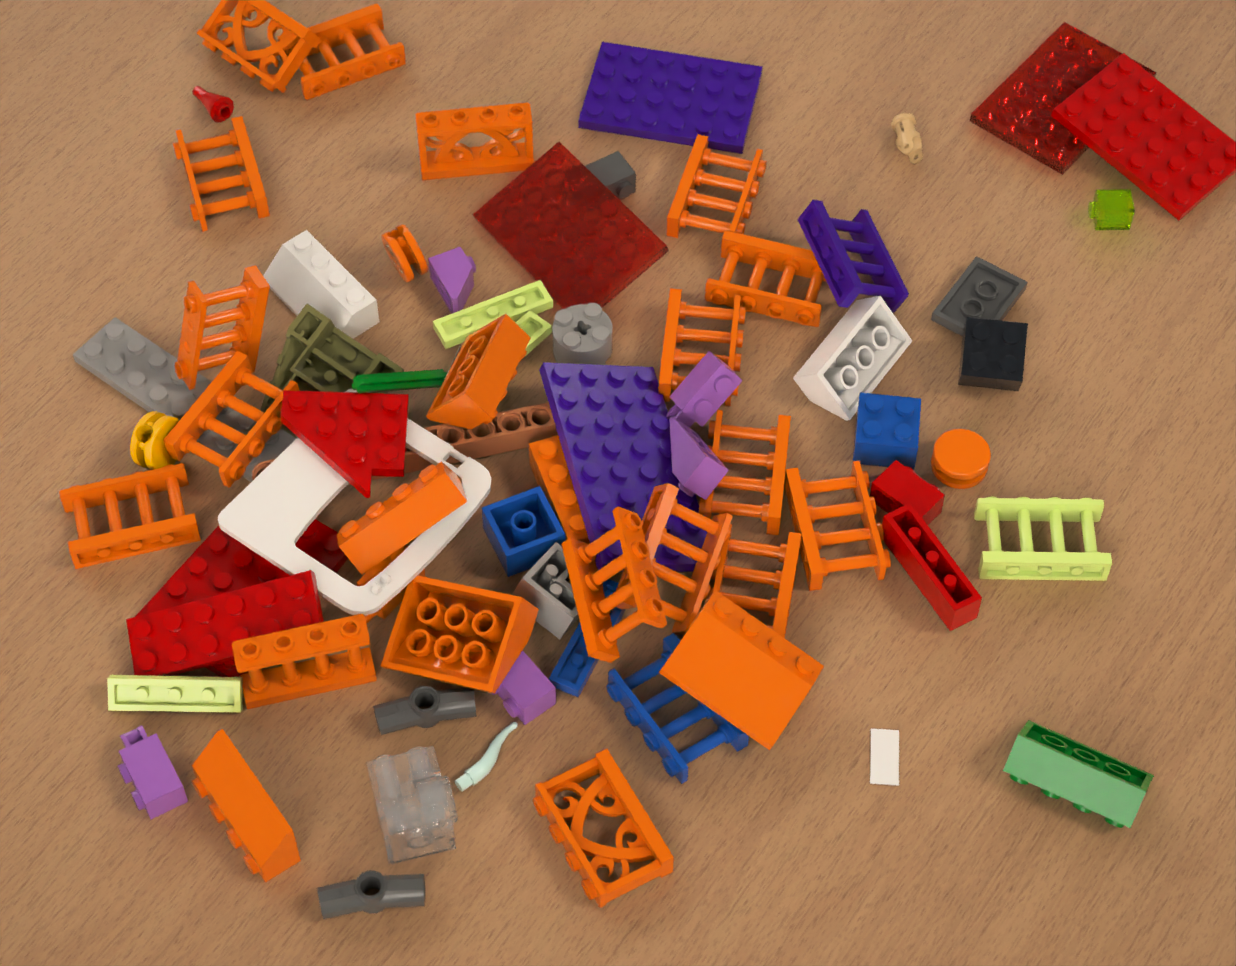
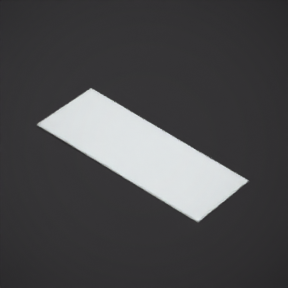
[870,729,899,786]

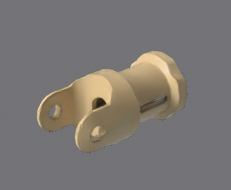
[891,113,923,164]

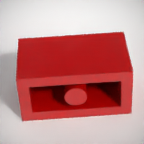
[870,460,945,525]

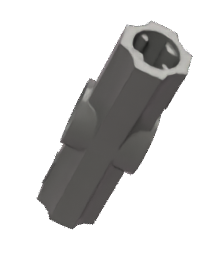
[373,686,477,735]
[317,870,425,919]

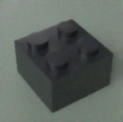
[958,317,1028,391]

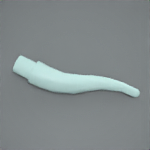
[454,722,518,792]

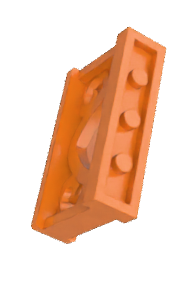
[196,0,322,93]
[416,102,535,180]
[533,749,674,908]

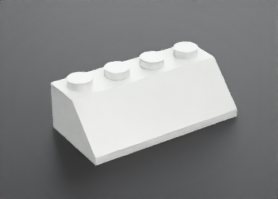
[263,230,379,339]
[793,296,912,420]

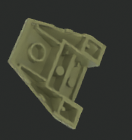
[260,304,404,438]

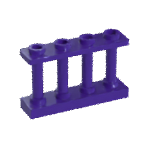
[797,200,909,313]

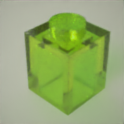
[1088,189,1135,230]

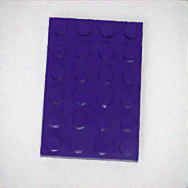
[578,42,763,154]

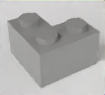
[512,542,579,639]

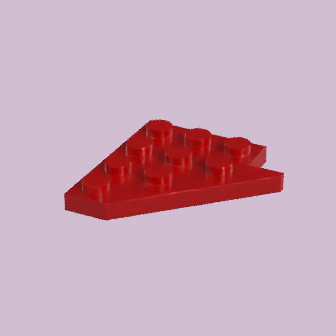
[281,390,409,498]

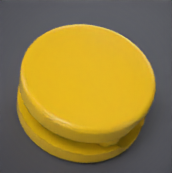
[130,411,179,470]

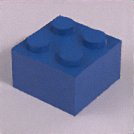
[853,392,921,470]
[482,486,566,577]

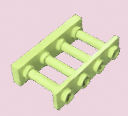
[974,496,1112,581]

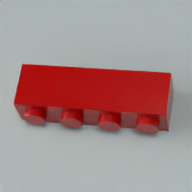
[882,503,982,631]

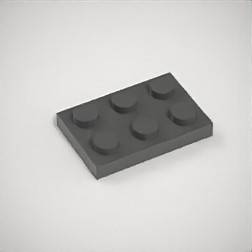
[931,256,1028,336]

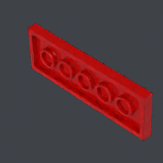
[126,570,324,676]

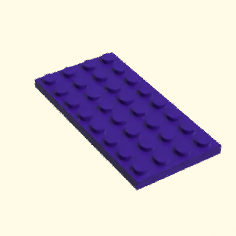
[539,362,707,572]

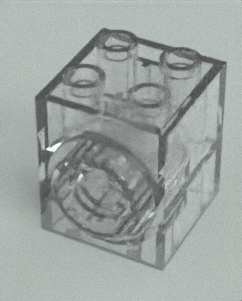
[366,746,458,865]

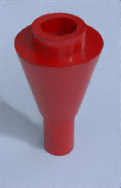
[192,86,234,122]

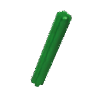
[351,369,448,393]

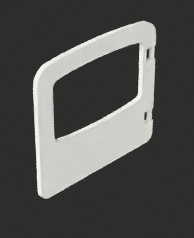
[218,388,491,616]

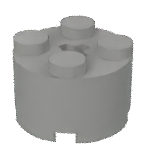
[552,303,613,365]

